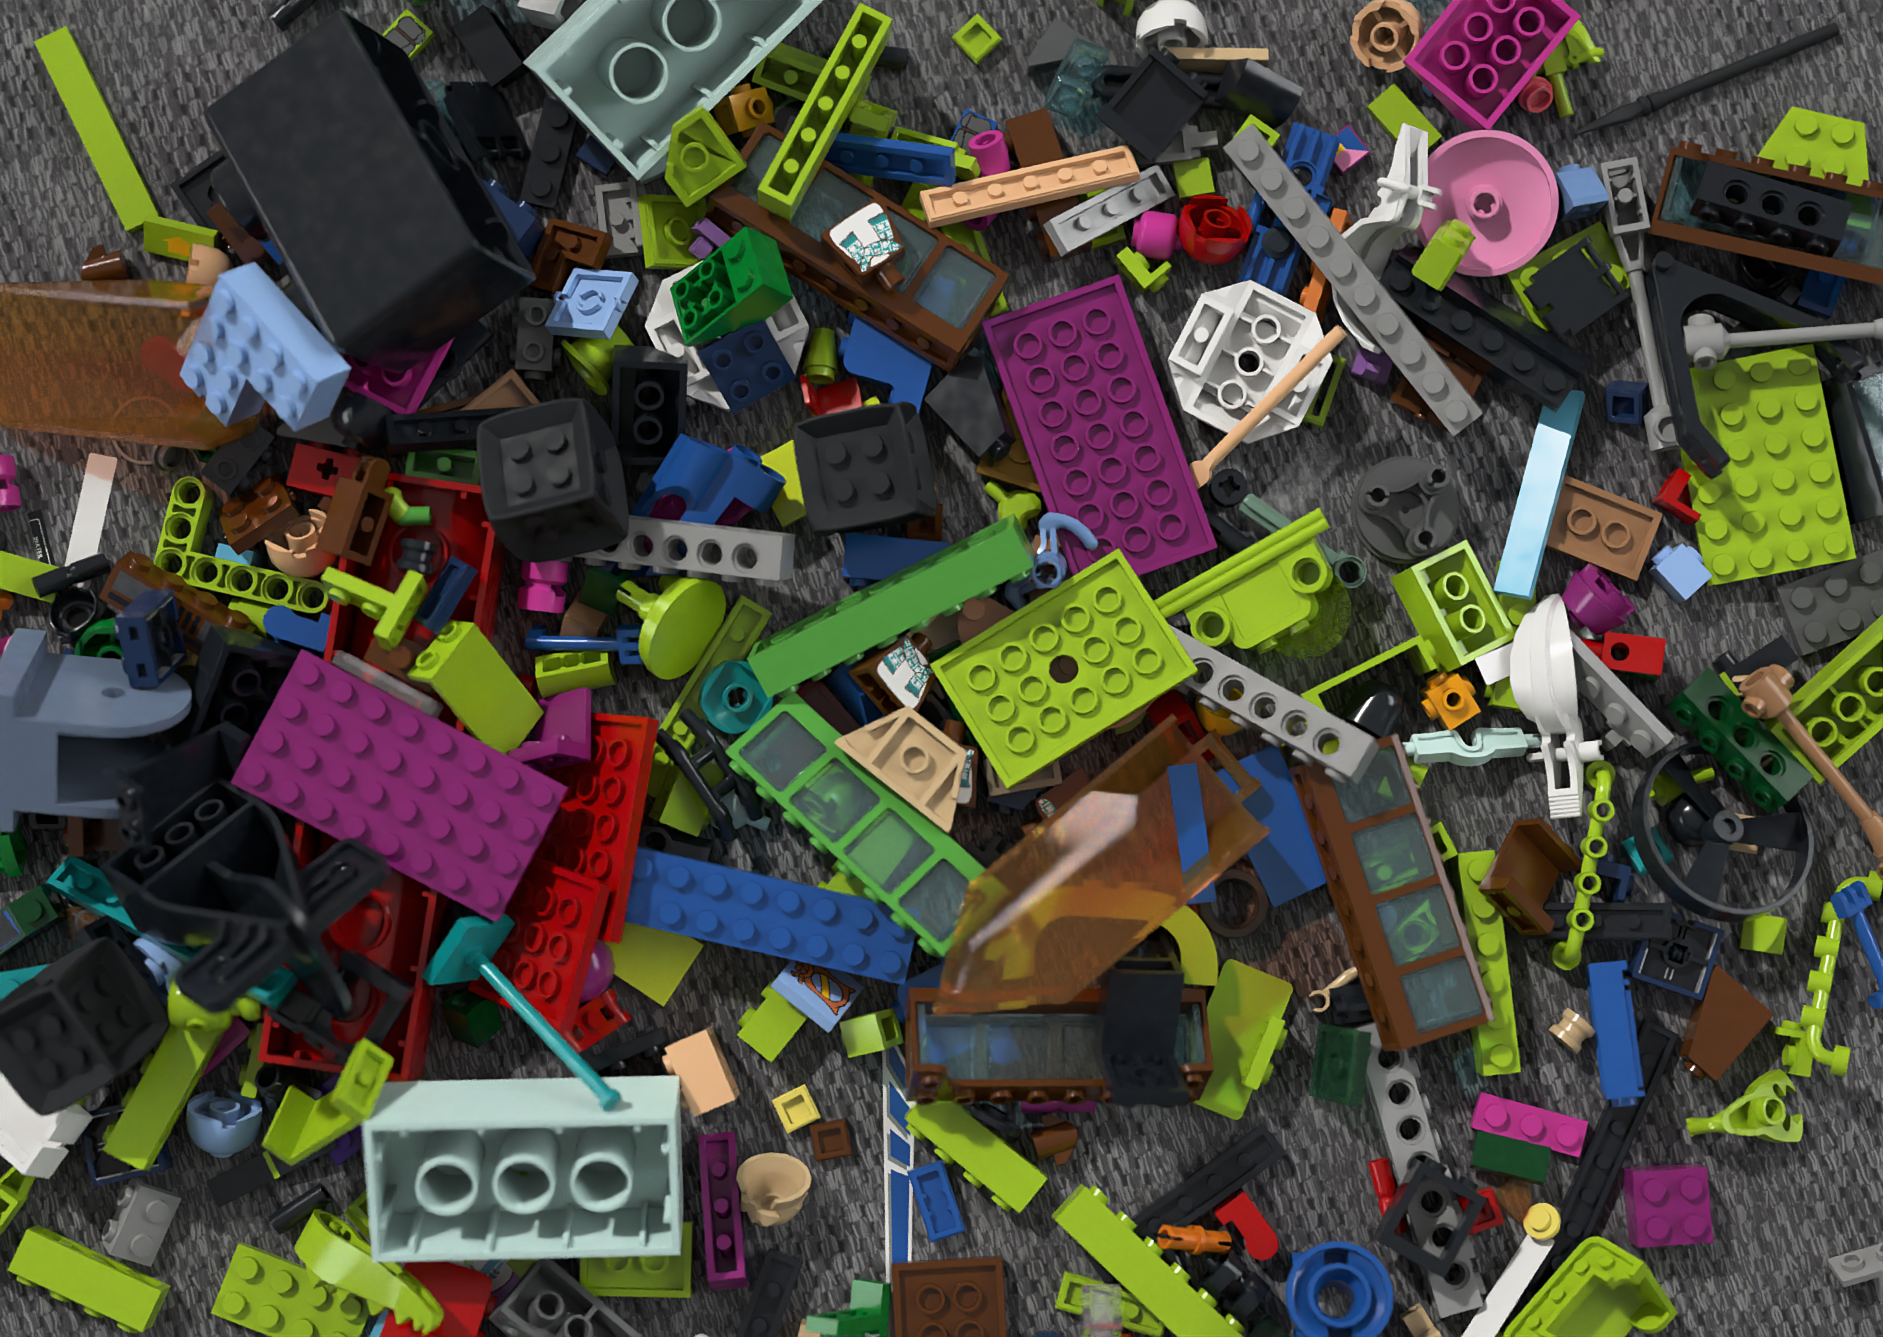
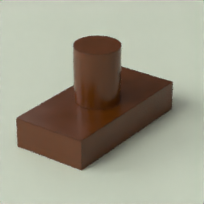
[363,637,435,693]

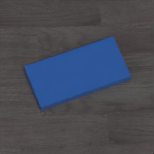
[1208,745,1327,908]

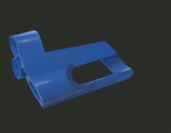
[599,434,787,577]

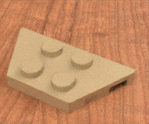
[834,706,967,833]

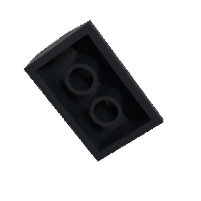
[611,345,688,466]

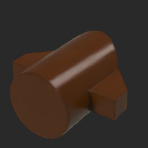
[81,243,131,295]
[1031,1114,1078,1167]

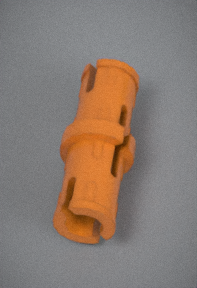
[1157,1225,1231,1255]

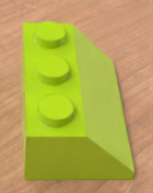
[1390,539,1515,673]

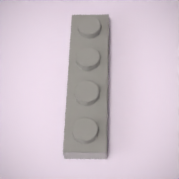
[1043,164,1175,257]

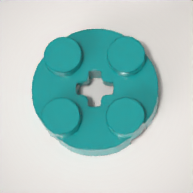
[698,660,773,734]

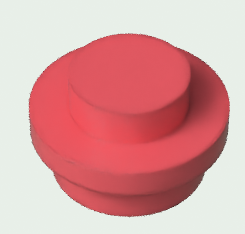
[1517,77,1553,113]

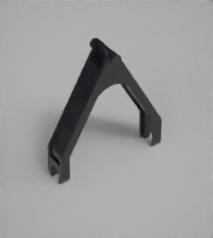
[1644,251,1864,480]

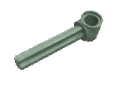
[1239,493,1367,591]

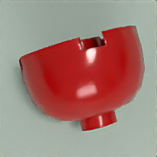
[1177,194,1253,265]

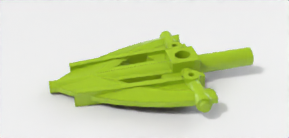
[1532,20,1604,119]

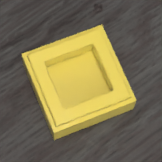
[772,1084,821,1134]

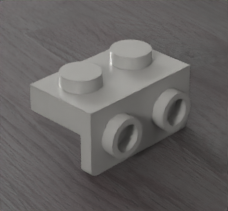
[594,176,647,259]
[101,1177,182,1267]

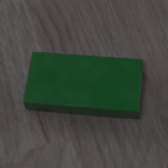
[1469,1130,1551,1186]

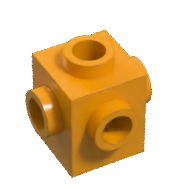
[713,83,775,138]
[1420,670,1481,731]

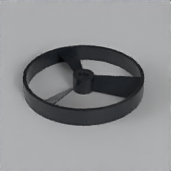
[1631,741,1814,923]

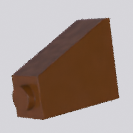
[1679,965,1774,1082]

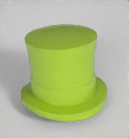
[560,325,634,395]

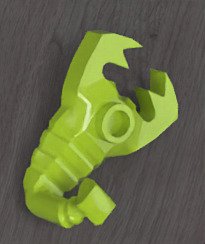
[1685,1069,1803,1143]

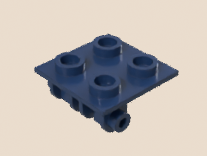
[697,320,796,414]

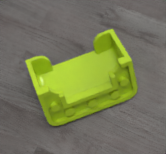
[1503,1236,1678,1337]

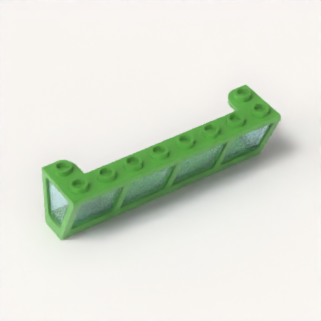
[725,692,1012,959]

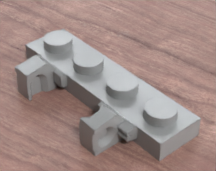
[1570,629,1674,759]

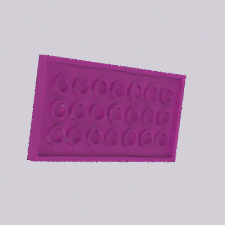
[981,274,1218,577]
[231,649,569,922]

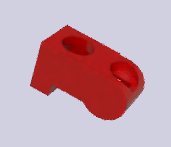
[1212,1188,1278,1260]

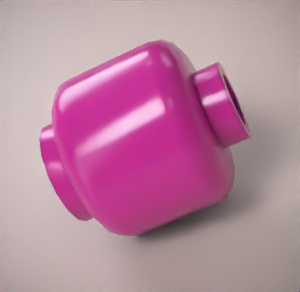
[1131,211,1182,260]

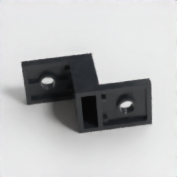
[1089,924,1189,1108]

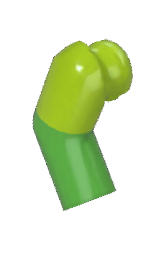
[384,487,432,526]

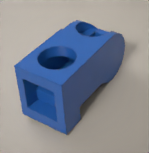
[263,605,331,655]

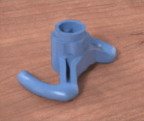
[1004,512,1098,610]

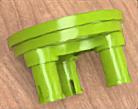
[616,574,726,680]

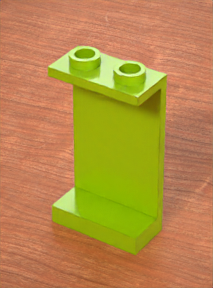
[407,619,544,755]
[1298,635,1438,727]
[261,1038,394,1166]

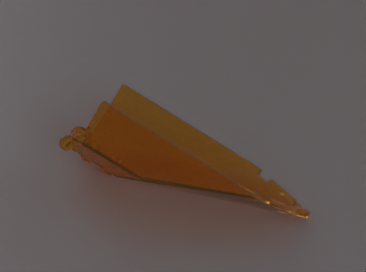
[0,279,263,450]
[933,714,1271,1016]

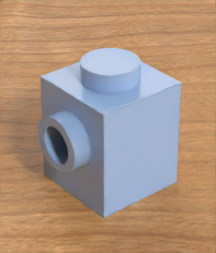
[1647,543,1712,603]

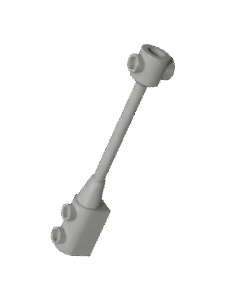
[1597,156,1680,453]
[1682,314,1883,370]

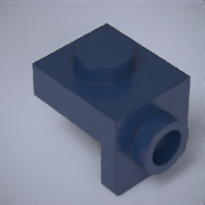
[1580,851,1634,903]

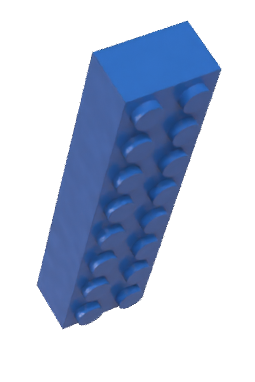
[625,846,921,985]

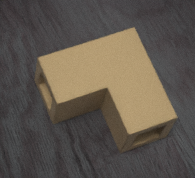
[1400,1303,1442,1337]

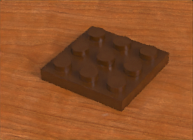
[891,1255,1007,1337]

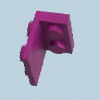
[507,687,591,773]

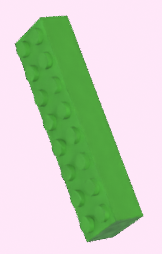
[747,513,1034,698]

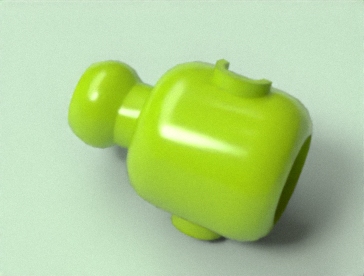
[168,979,264,1032]

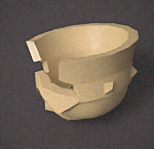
[736,1152,811,1227]

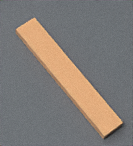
[919,144,1140,229]

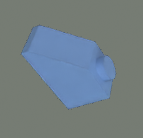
[1554,164,1609,223]

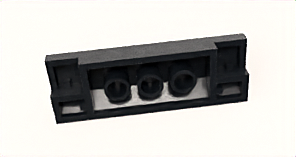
[1379,242,1592,413]

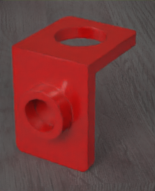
[800,374,864,417]

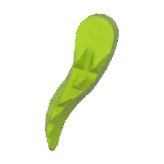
[294,1209,444,1335]

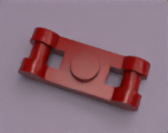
[554,988,632,1054]

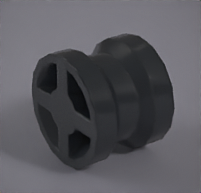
[1209,469,1247,508]
[395,538,439,575]

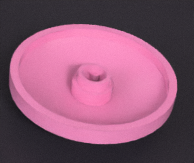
[1415,129,1559,277]

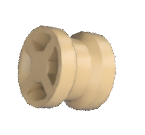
[1548,1008,1596,1054]

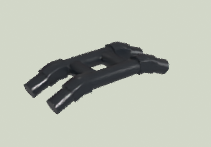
[656,708,764,842]

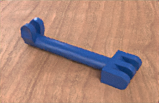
[525,624,643,664]
[1830,881,1883,1009]

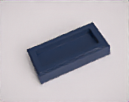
[413,556,478,635]

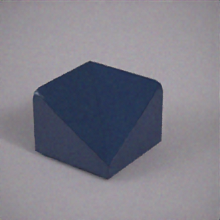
[1606,380,1649,425]

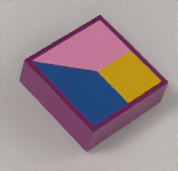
[1332,124,1371,177]

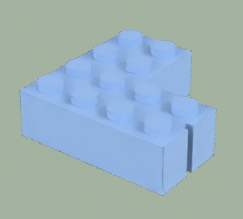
[179,262,351,432]

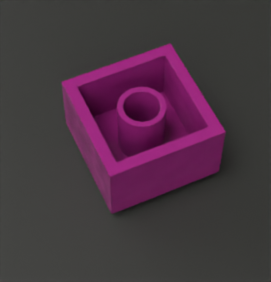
[1622,1163,1713,1248]

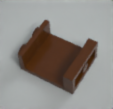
[1478,818,1582,936]

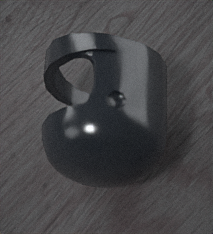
[1339,680,1404,740]

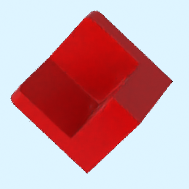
[1652,468,1701,526]

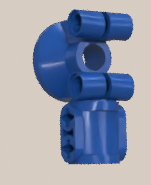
[1285,1241,1393,1337]

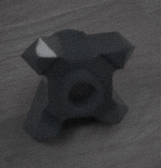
[255,1063,322,1122]

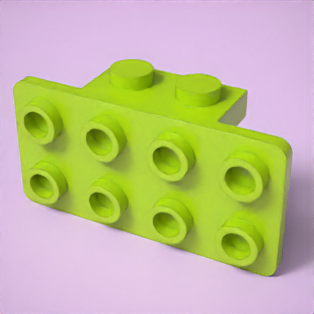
[1183,959,1293,1120]

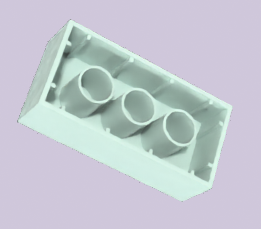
[523,0,823,180]
[363,1076,684,1262]

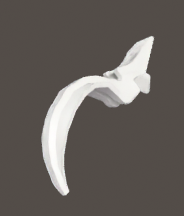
[1331,123,1442,354]
[1510,593,1604,819]

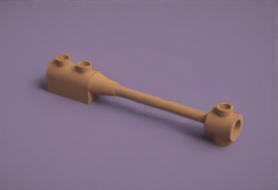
[1739,664,1883,879]

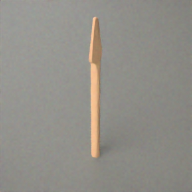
[1189,325,1347,490]

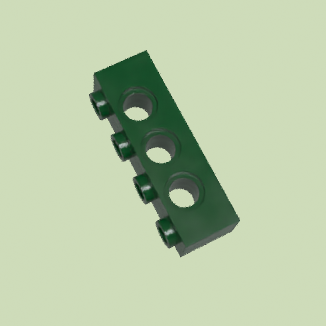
[1666,668,1813,815]

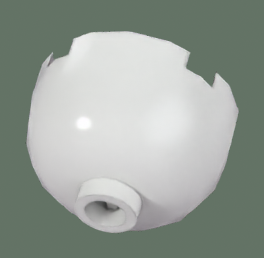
[1136,0,1208,59]

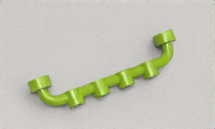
[1549,760,1615,970]
[1799,870,1883,1077]

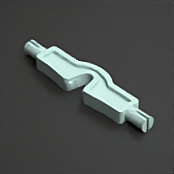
[1402,727,1542,766]

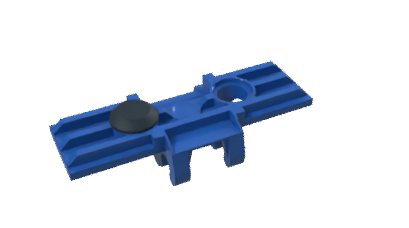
[1236,122,1342,297]

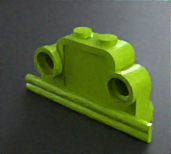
[1153,508,1333,654]

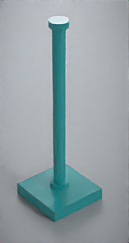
[421,914,622,1111]

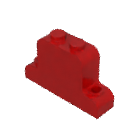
[379,1260,499,1337]

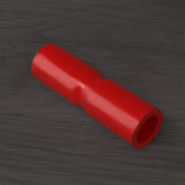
[1367,1157,1408,1234]

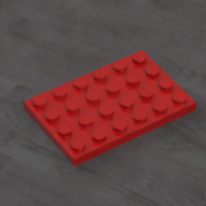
[534,712,659,944]

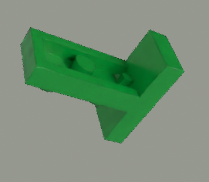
[806,1278,891,1337]

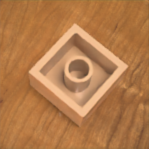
[662,1026,740,1117]

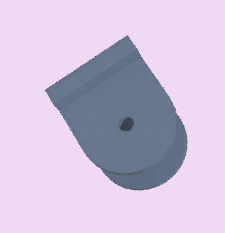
[0,628,192,832]

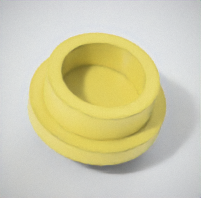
[1523,1203,1561,1240]

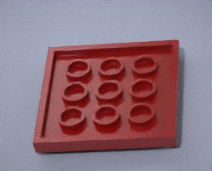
[468,856,611,1032]

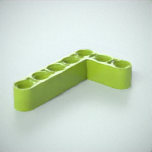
[154,476,333,616]

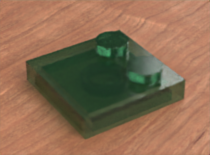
[1309,1023,1372,1107]

